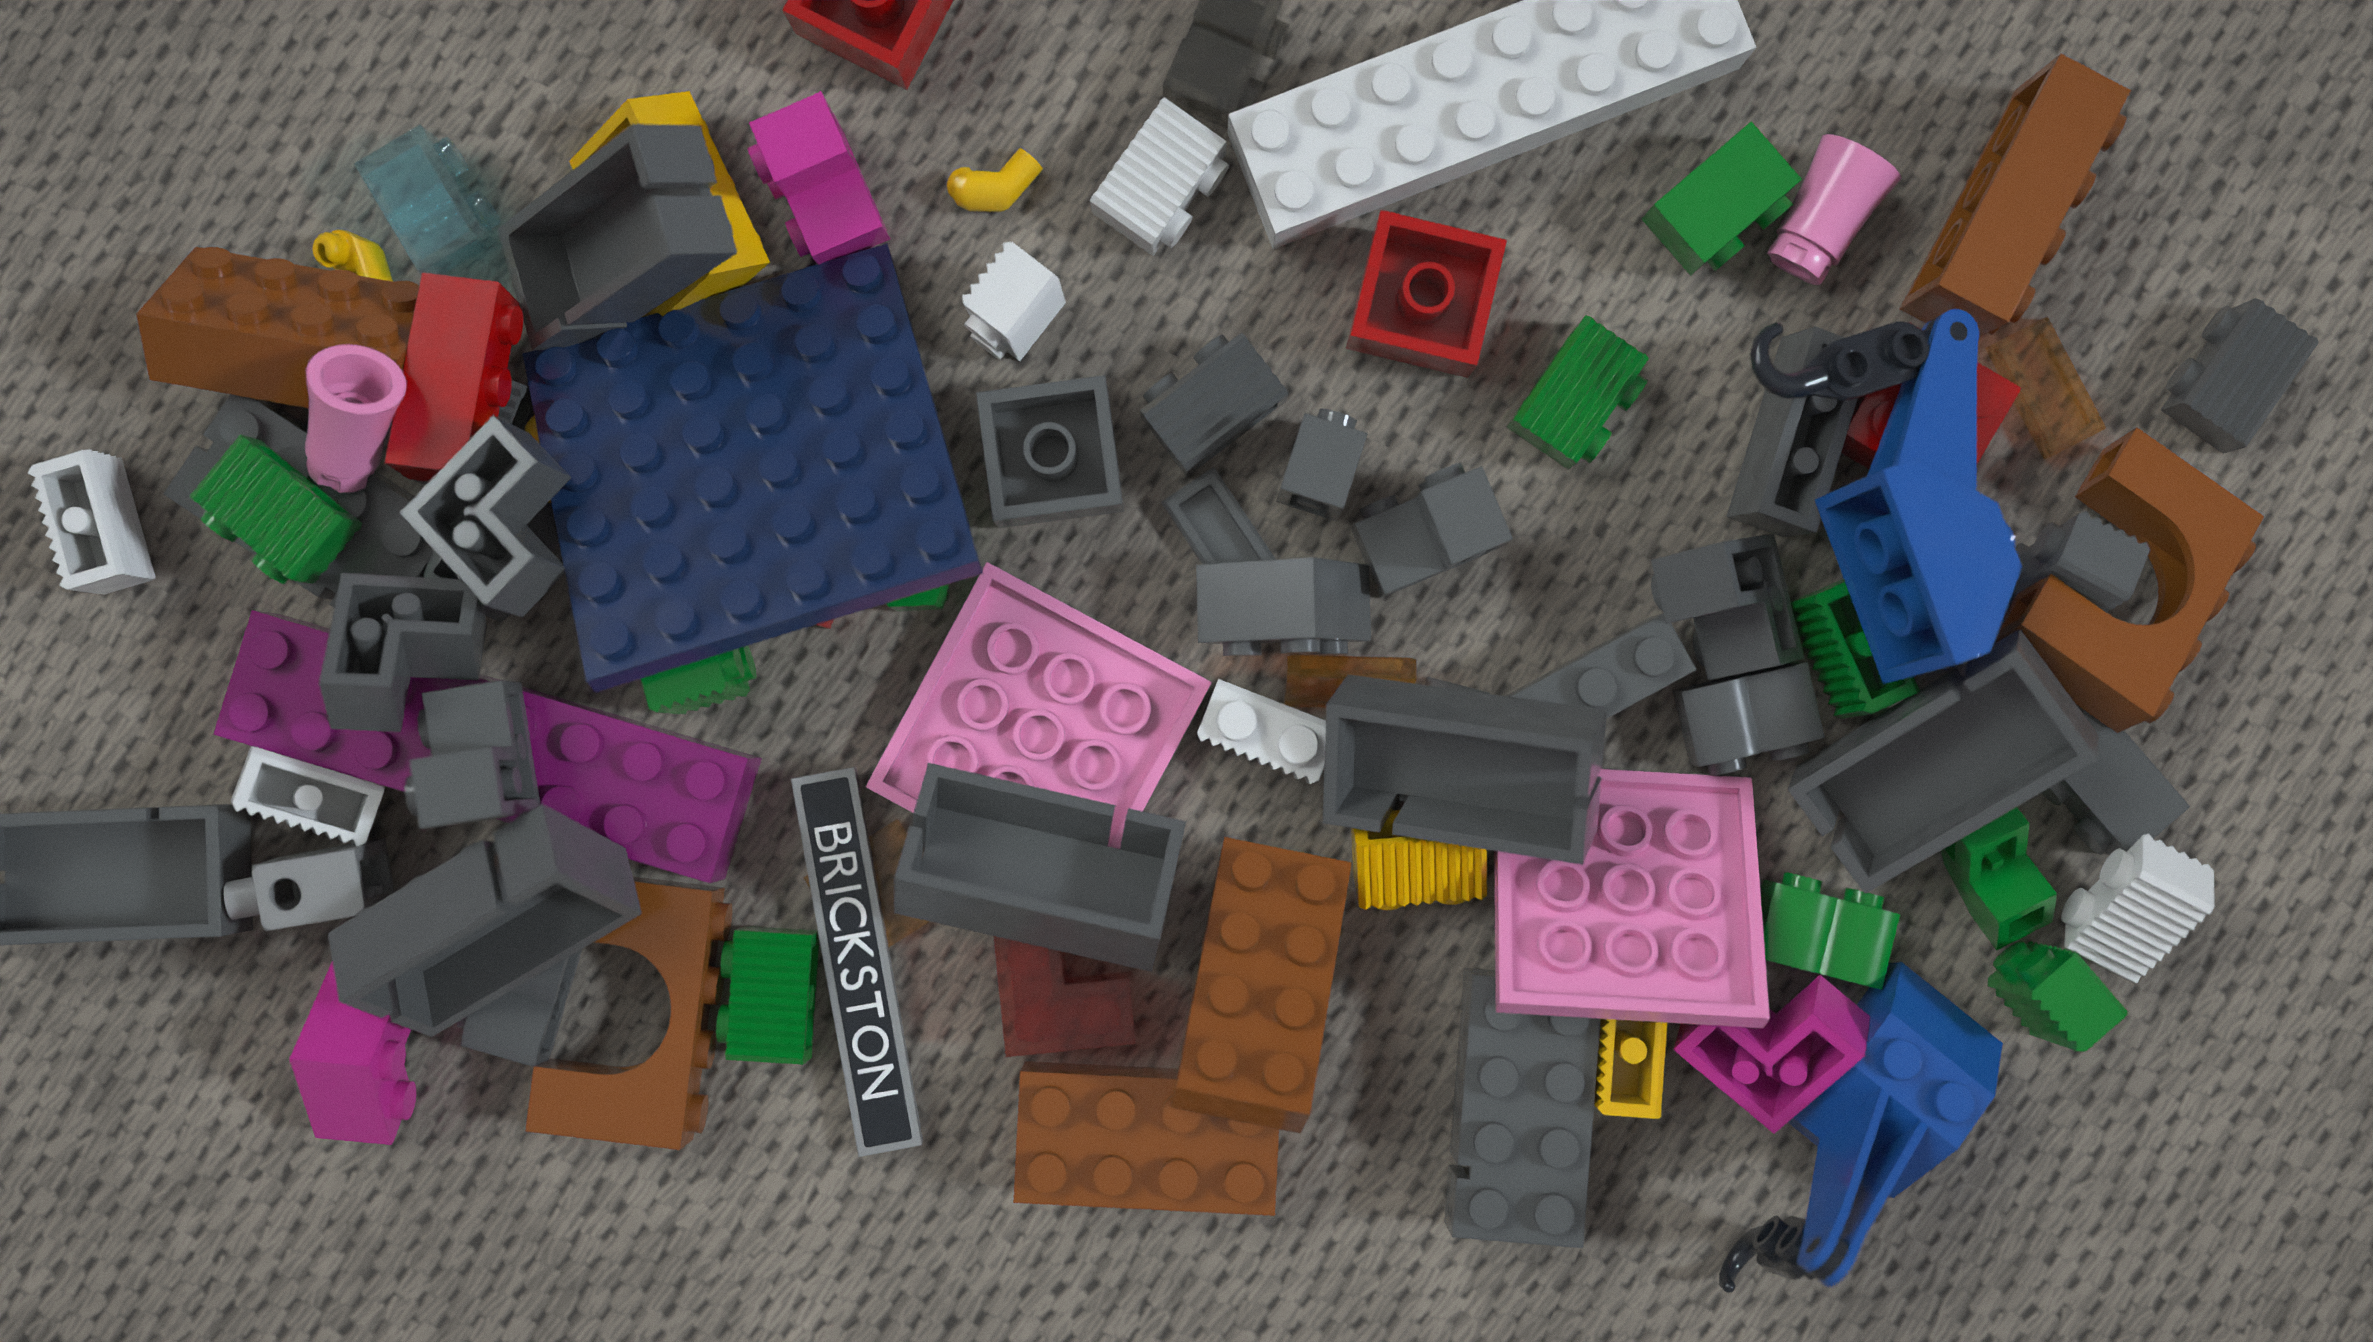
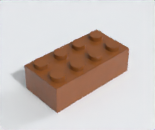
[1899,53,2131,337]
[136,247,419,423]
[1171,837,1352,1134]
[1013,1061,1279,1216]

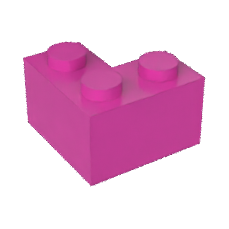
[747,91,890,265]
[289,962,416,1145]
[1673,975,1870,1134]

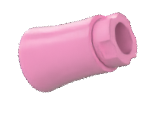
[1767,134,1901,285]
[305,345,406,493]

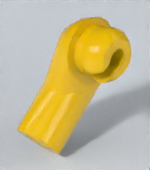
[947,148,1043,212]
[312,229,393,282]

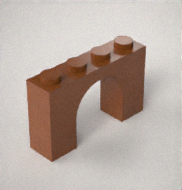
[1993,427,2264,733]
[525,876,732,1150]

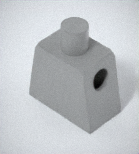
[224,838,395,930]

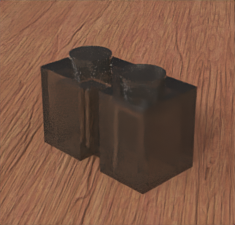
[1163,0,1290,129]

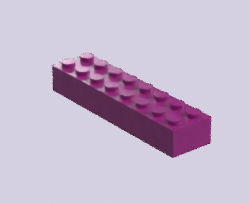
[213,610,762,883]

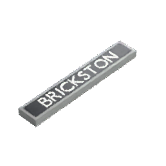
[791,767,923,1157]

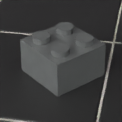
[976,375,1125,528]

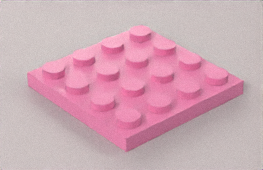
[866,562,1212,849]
[1494,769,1770,1028]

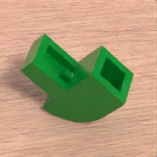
[1941,807,2057,951]

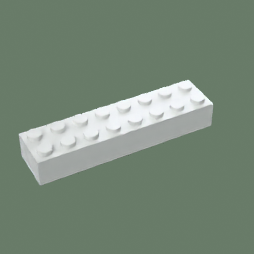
[1228,0,1756,249]

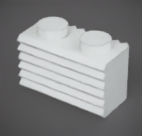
[1090,97,1229,255]
[962,242,1066,361]
[28,449,156,595]
[1197,679,1326,784]
[231,746,385,846]
[2061,834,2214,984]

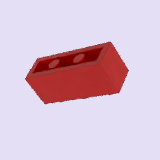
[385,273,523,482]

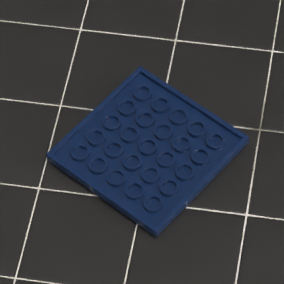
[523,243,983,692]

